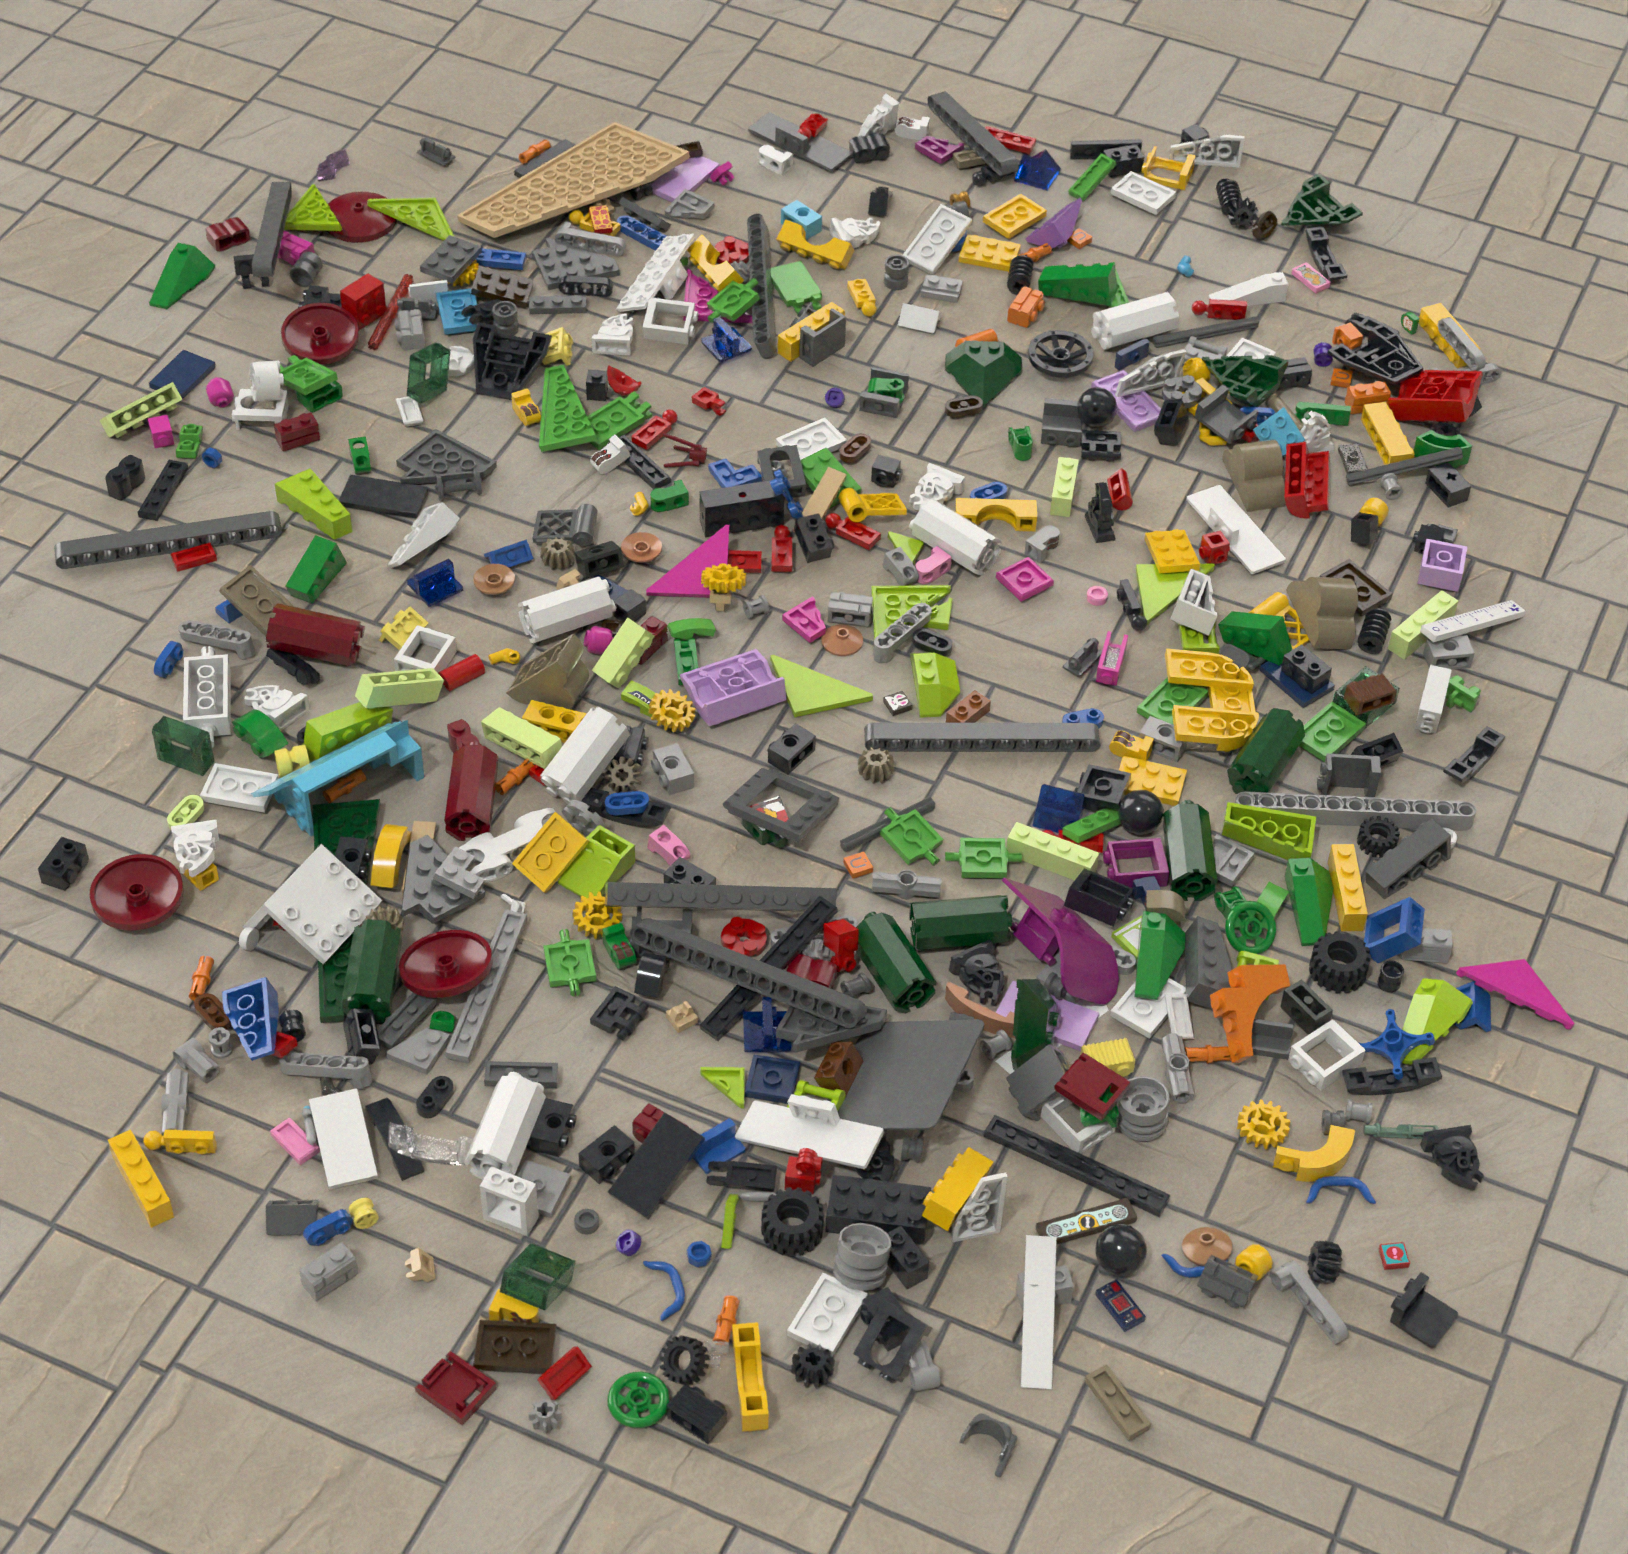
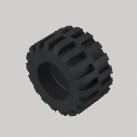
[1309,931,1371,994]
[761,1187,824,1256]

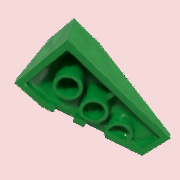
[149,243,215,309]
[1284,858,1334,946]
[1134,911,1185,1000]

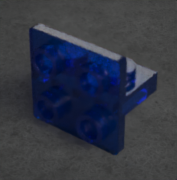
[701,316,752,363]
[407,558,463,607]
[1032,784,1085,833]
[743,997,792,1052]

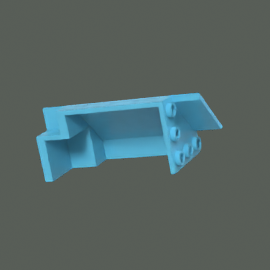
[251,720,424,837]

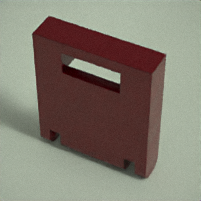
[1054,1053,1130,1121]
[415,1351,497,1426]

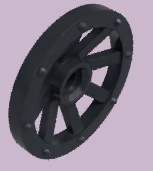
[1028,330,1094,378]

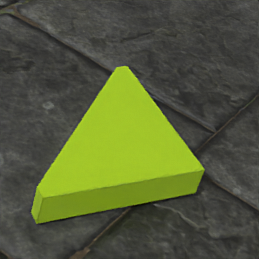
[888,531,924,565]
[910,598,953,630]
[700,1067,745,1108]
[721,1193,739,1249]

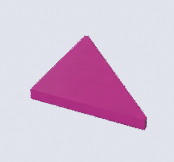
[683,269,753,323]
[646,525,729,598]
[1456,959,1575,1030]

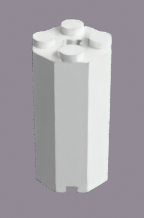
[1091,292,1179,350]
[909,499,1002,576]
[518,577,616,643]
[540,707,630,804]
[464,1072,546,1182]

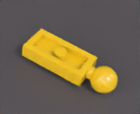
[569,210,621,236]
[847,279,877,317]
[143,1130,217,1154]

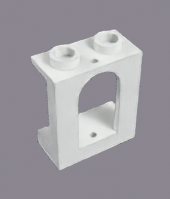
[232,389,289,430]

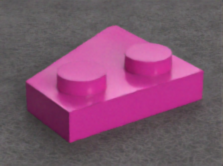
[782,596,826,643]

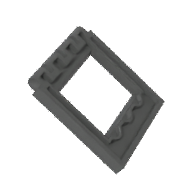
[723,768,840,843]

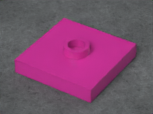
[996,557,1054,602]

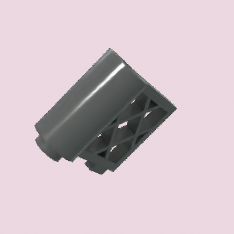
[532,504,598,547]

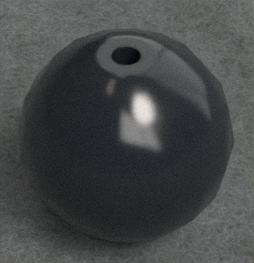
[1077,387,1117,427]
[1118,790,1164,835]
[1095,1224,1147,1276]

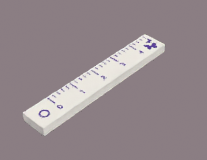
[1420,600,1526,642]

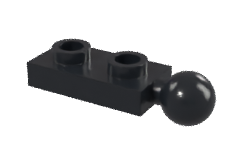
[972,163,1020,186]
[1116,579,1147,631]

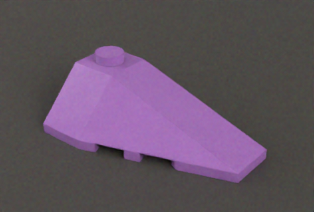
[1025,198,1082,249]

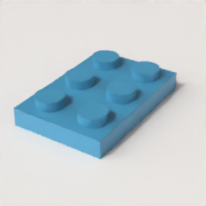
[436,288,477,335]

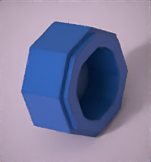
[202,448,223,468]
[687,1241,711,1267]

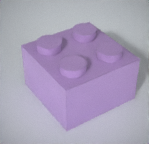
[1417,539,1467,592]

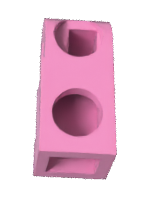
[916,546,952,584]
[647,825,691,866]

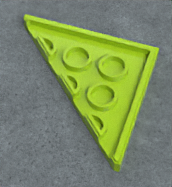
[284,184,342,231]
[367,198,454,241]
[1135,563,1215,625]
[871,585,951,640]
[770,655,873,717]

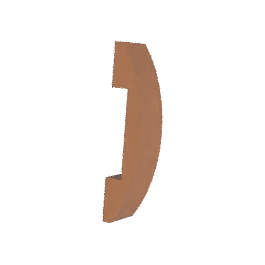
[945,981,1015,1038]

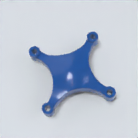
[1359,1009,1435,1080]

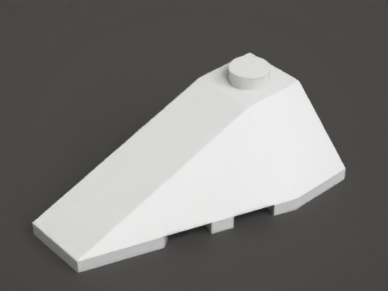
[1169,135,1244,168]
[1115,349,1187,397]
[388,502,460,568]

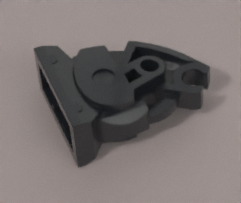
[1085,482,1116,543]
[949,939,1004,1005]
[1420,1125,1484,1190]
[851,1130,895,1182]

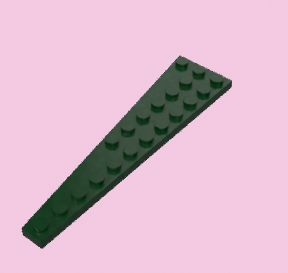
[313,799,381,1023]

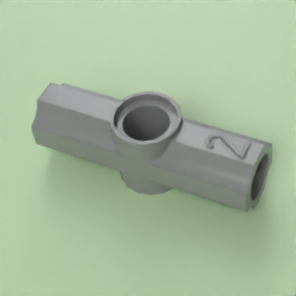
[872,870,941,900]
[1161,1033,1194,1103]
[161,1069,189,1136]

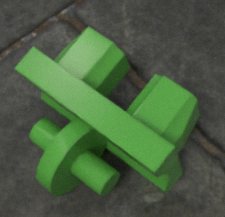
[1445,675,1481,713]

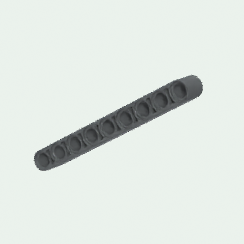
[927,91,1019,176]

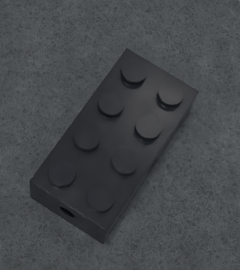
[699,480,784,538]
[826,1174,931,1245]

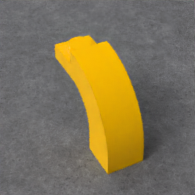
[371,824,412,888]
[1273,1125,1355,1182]

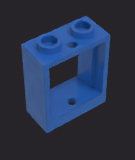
[1364,897,1425,963]

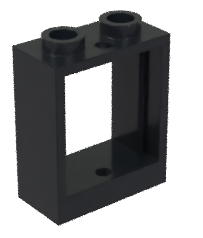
[1064,868,1135,927]

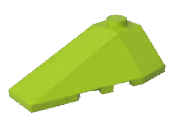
[1402,978,1473,1064]

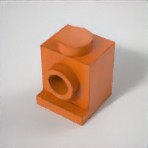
[1332,322,1363,350]

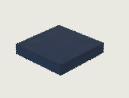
[744,1054,800,1104]

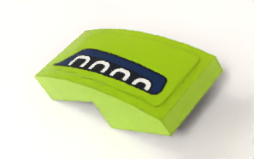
[621,680,661,717]

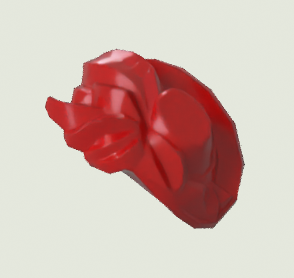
[607,365,642,396]

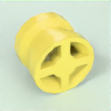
[349,1198,379,1229]

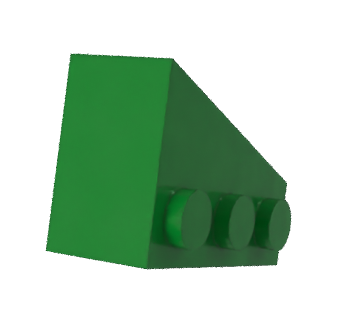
[285,535,347,604]
[1218,611,1292,666]

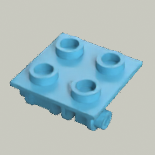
[1253,407,1305,458]

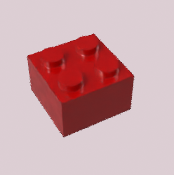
[340,273,387,330]

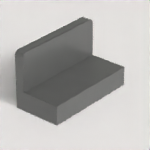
[1252,1019,1294,1060]
[266,1200,319,1235]

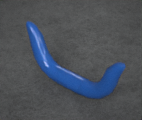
[1306,1176,1376,1204]
[1162,1254,1229,1278]
[643,1261,685,1321]

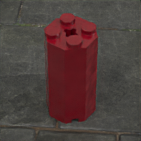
[266,603,365,666]
[444,742,498,841]

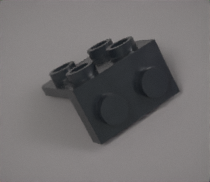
[1390,1272,1458,1348]

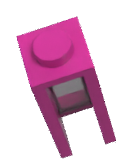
[1096,631,1128,686]

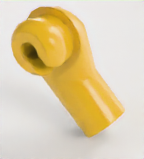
[1198,428,1227,446]
[630,492,649,516]
[488,648,520,665]

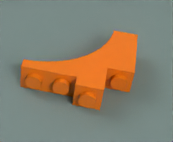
[1210,964,1290,1063]

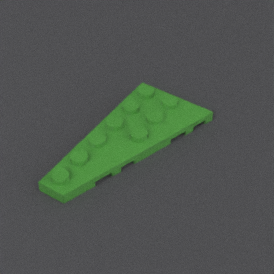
[539,365,598,452]

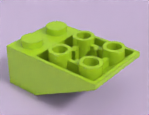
[558,825,635,898]

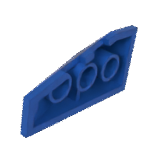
[222,977,279,1061]

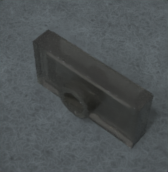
[1338,443,1368,474]

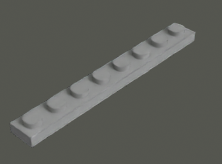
[445,909,527,1063]

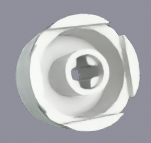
[250,360,284,402]

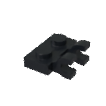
[233,254,270,289]

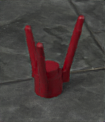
[663,433,707,468]

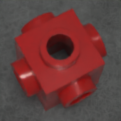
[1199,530,1230,564]

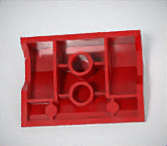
[1388,370,1483,423]

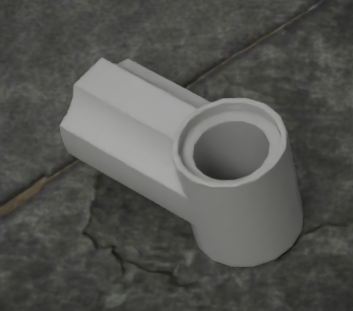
[172,1038,220,1082]
[908,1340,940,1392]

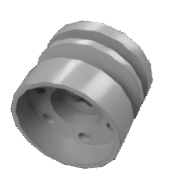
[1117,1076,1169,1141]
[833,1223,891,1291]

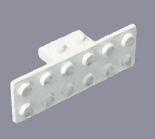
[616,234,695,312]
[1187,485,1286,574]
[735,1094,884,1169]

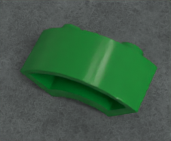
[1414,430,1473,468]
[232,709,288,758]

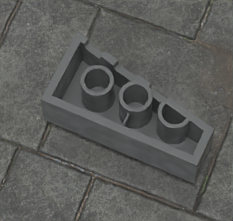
[1365,819,1451,900]
[1185,916,1232,1009]

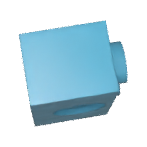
[781,200,822,240]

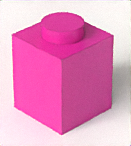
[148,415,174,449]

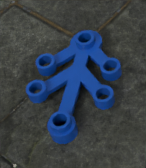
[770,469,804,519]

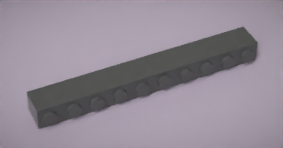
[605,882,836,912]

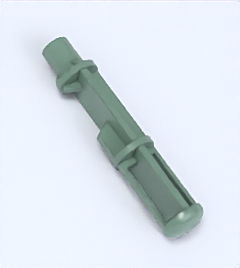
[1363,1123,1439,1139]

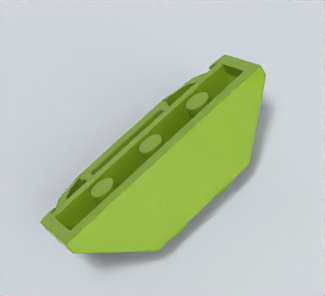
[910,652,960,718]

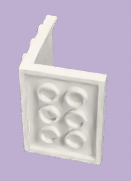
[243,844,382,964]

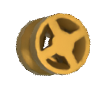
[950,191,970,209]

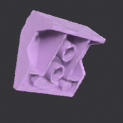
[680,649,786,726]

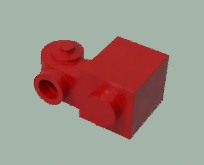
[823,919,859,972]
[784,1148,823,1195]

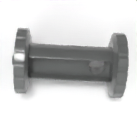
[435,468,482,501]

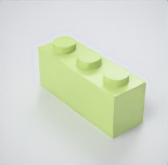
[1050,457,1079,517]
[592,618,655,688]

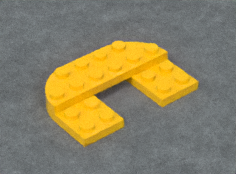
[1165,649,1259,752]

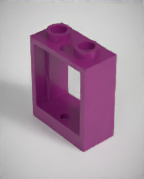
[1103,838,1169,888]

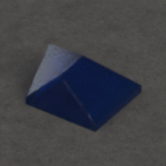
[1014,149,1061,191]

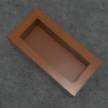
[946,690,991,723]

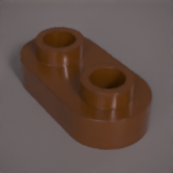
[840,433,871,463]
[194,993,231,1030]

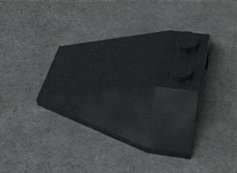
[473,322,552,400]
[1328,323,1423,385]

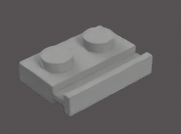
[921,274,963,303]

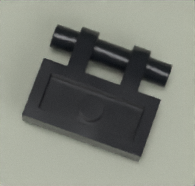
[1081,430,1121,462]
[590,986,649,1040]

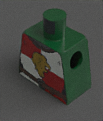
[741,796,789,848]

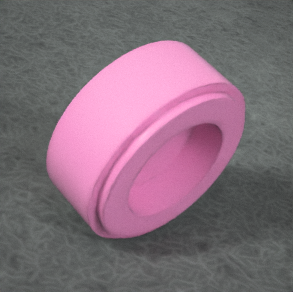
[1087,586,1108,606]

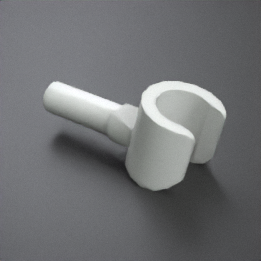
[501,894,525,913]

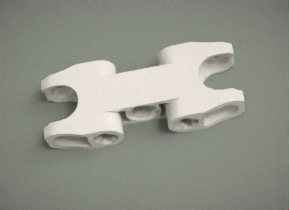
[460,808,555,883]

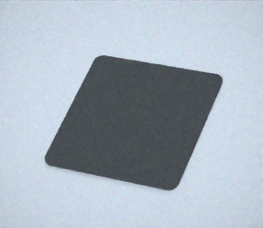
[827,1019,984,1130]

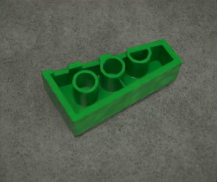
[1038,262,1117,306]

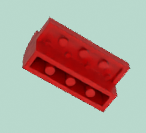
[1284,442,1330,519]

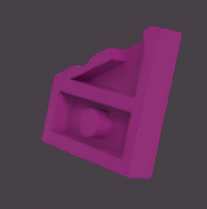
[915,136,964,164]

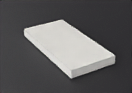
[902,204,972,275]
[309,1088,378,1190]

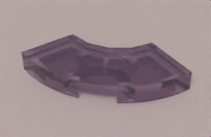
[317,149,350,182]

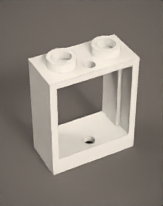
[643,297,698,345]
[394,625,457,673]
[1415,665,1451,733]
[1288,1019,1365,1091]
[1041,1093,1117,1154]
[480,1167,539,1236]

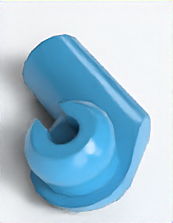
[1177,255,1194,277]

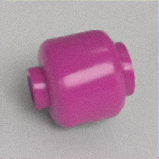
[206,377,234,408]
[584,626,614,655]

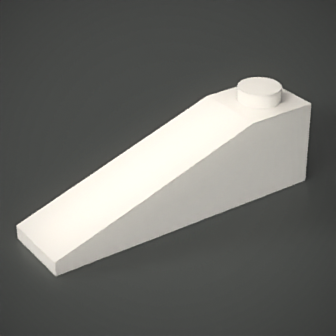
[1208,272,1288,306]
[951,1173,1007,1242]

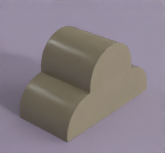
[1222,439,1286,512]
[1286,577,1358,649]
[506,633,589,710]

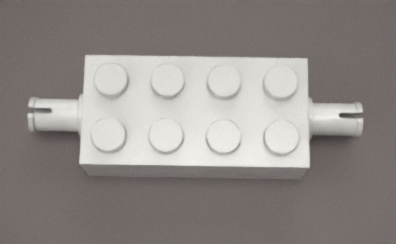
[183,646,231,750]

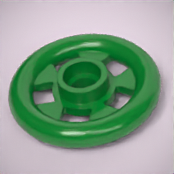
[1225,901,1276,955]
[607,1372,670,1428]

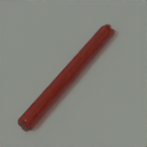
[368,274,413,350]

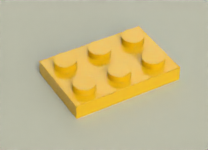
[983,194,1047,239]
[958,234,1021,272]
[1144,529,1200,574]
[1119,756,1187,806]
[512,812,590,893]

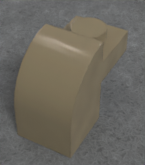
[1147,890,1185,927]

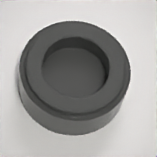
[574,1209,599,1235]

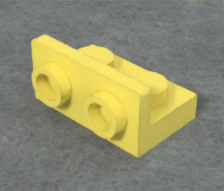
[542,327,573,366]
[379,607,428,651]

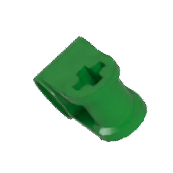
[867,377,904,404]
[1008,426,1033,461]
[1214,886,1247,930]

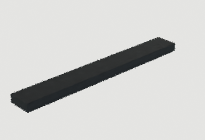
[699,896,838,1041]
[983,1115,1170,1218]

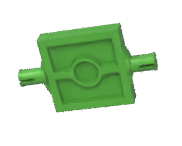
[707,278,760,323]
[880,807,943,866]
[945,838,1022,878]
[543,929,596,996]

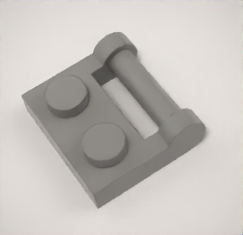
[1183,336,1228,373]

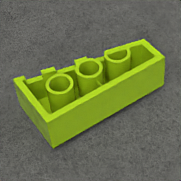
[274,468,353,540]
[303,702,393,763]
[1222,802,1316,860]

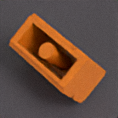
[1007,286,1045,328]
[1345,381,1391,414]

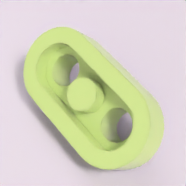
[167,795,204,830]

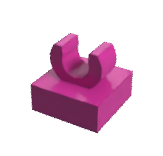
[710,161,734,186]

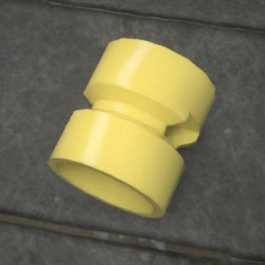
[274,744,309,778]

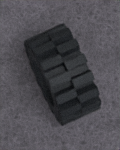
[1357,816,1400,858]
[659,1335,710,1385]

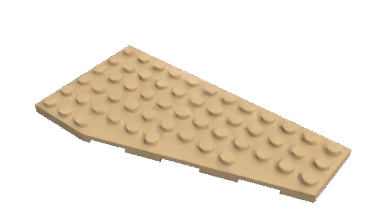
[457,122,690,238]

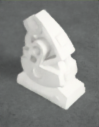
[858,94,899,137]
[830,218,880,248]
[592,313,633,356]
[1300,411,1334,453]
[910,463,965,510]
[244,685,310,731]
[171,820,219,877]

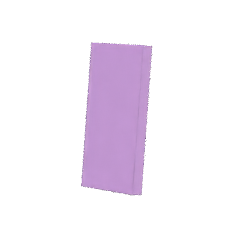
[651,156,720,202]
[1091,370,1161,432]
[996,981,1099,1051]

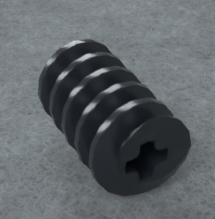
[1216,178,1242,216]
[1007,255,1034,295]
[1357,608,1392,654]

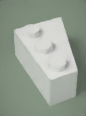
[1170,569,1218,635]

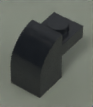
[634,952,670,998]

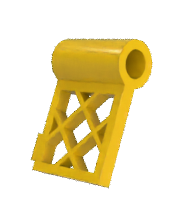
[838,488,907,522]
[1248,592,1310,649]

